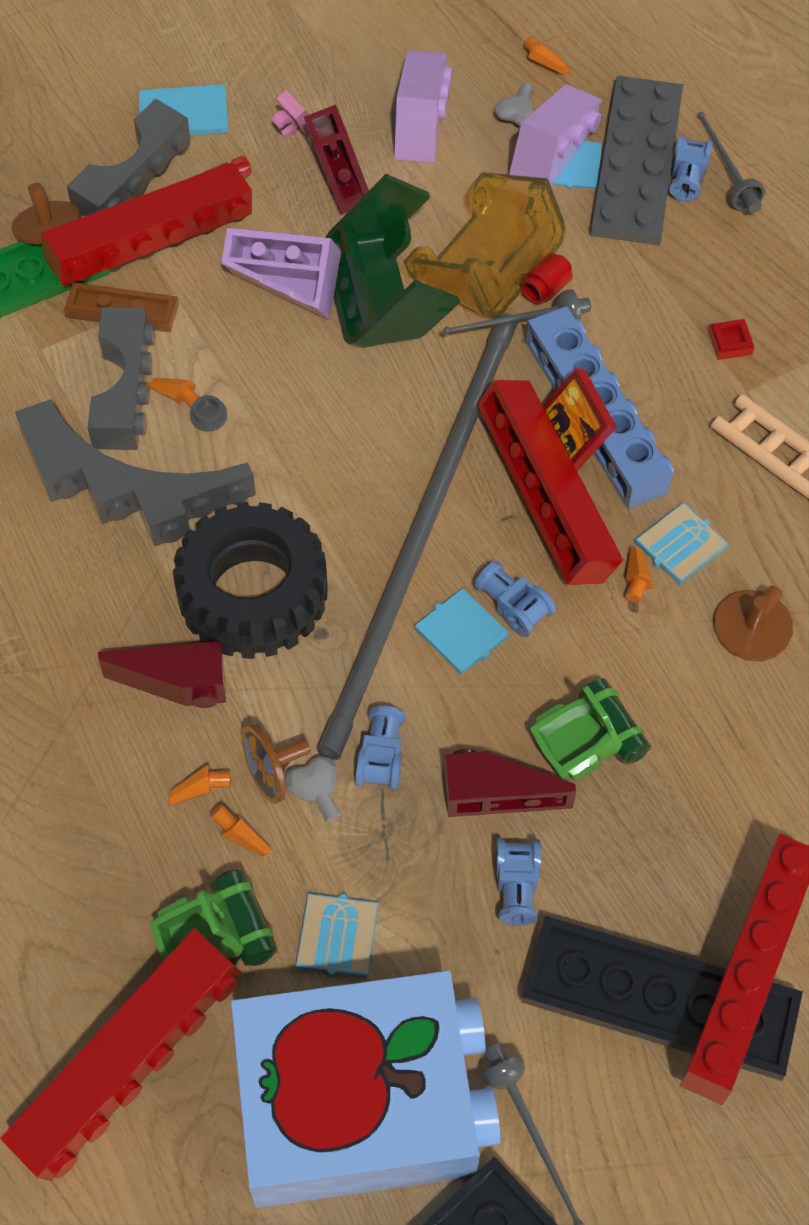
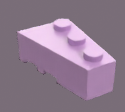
[394,50,452,163]
[507,84,602,198]
[221,228,341,321]

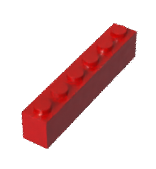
[41,162,252,286]
[476,379,624,585]
[680,834,809,1105]
[0,928,242,1181]

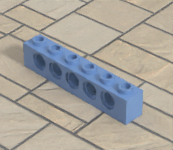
[526,306,674,509]

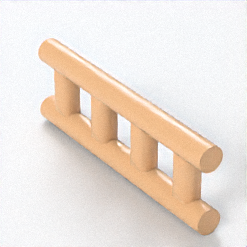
[711,394,809,499]

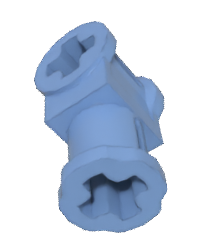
[669,134,713,202]
[474,561,556,637]
[356,705,406,791]
[496,838,541,926]

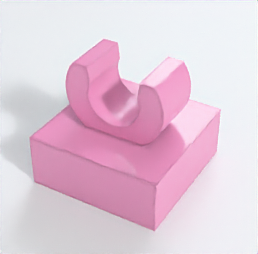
[271,90,309,138]

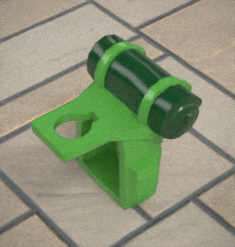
[530,678,651,781]
[149,870,277,966]

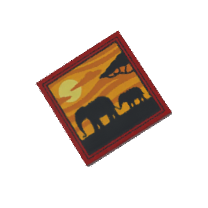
[543,368,617,471]

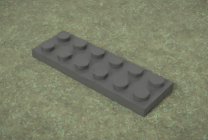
[591,76,683,246]

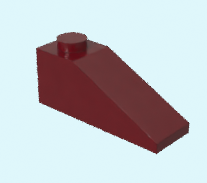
[304,105,369,215]
[98,641,227,708]
[444,749,576,817]

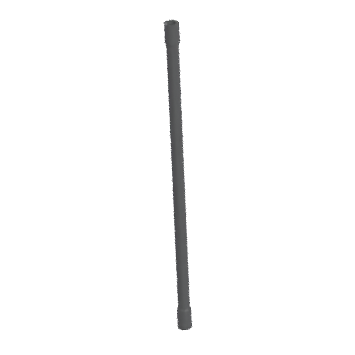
[317,313,518,760]

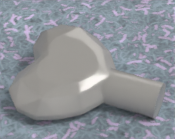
[495,83,535,126]
[284,755,341,823]

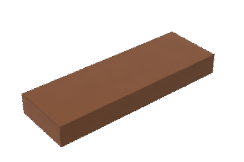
[64,282,179,332]

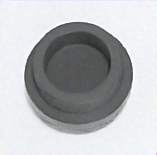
[190,395,227,431]

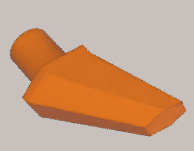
[524,36,571,75]
[148,377,200,408]
[625,547,654,603]
[169,765,231,806]
[210,804,271,856]

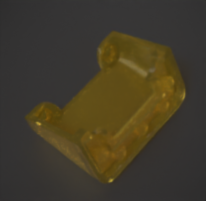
[403,172,566,319]

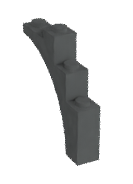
[15,399,256,547]

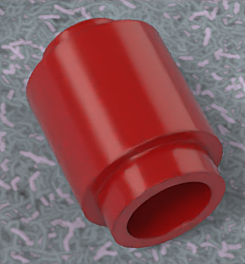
[521,253,573,305]

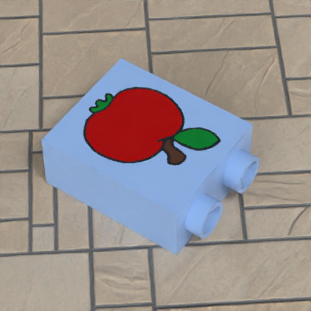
[231,971,501,1208]

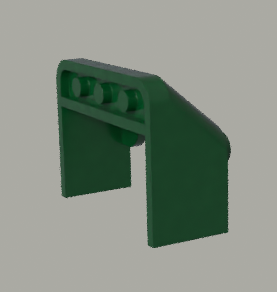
[326,174,460,347]

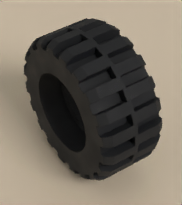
[173,502,328,659]

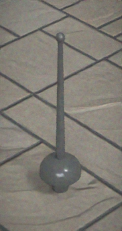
[698,112,765,213]
[443,289,591,335]
[481,1042,584,1225]

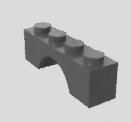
[67,98,190,217]
[87,307,155,450]

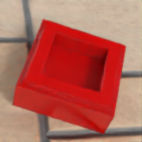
[708,319,755,360]

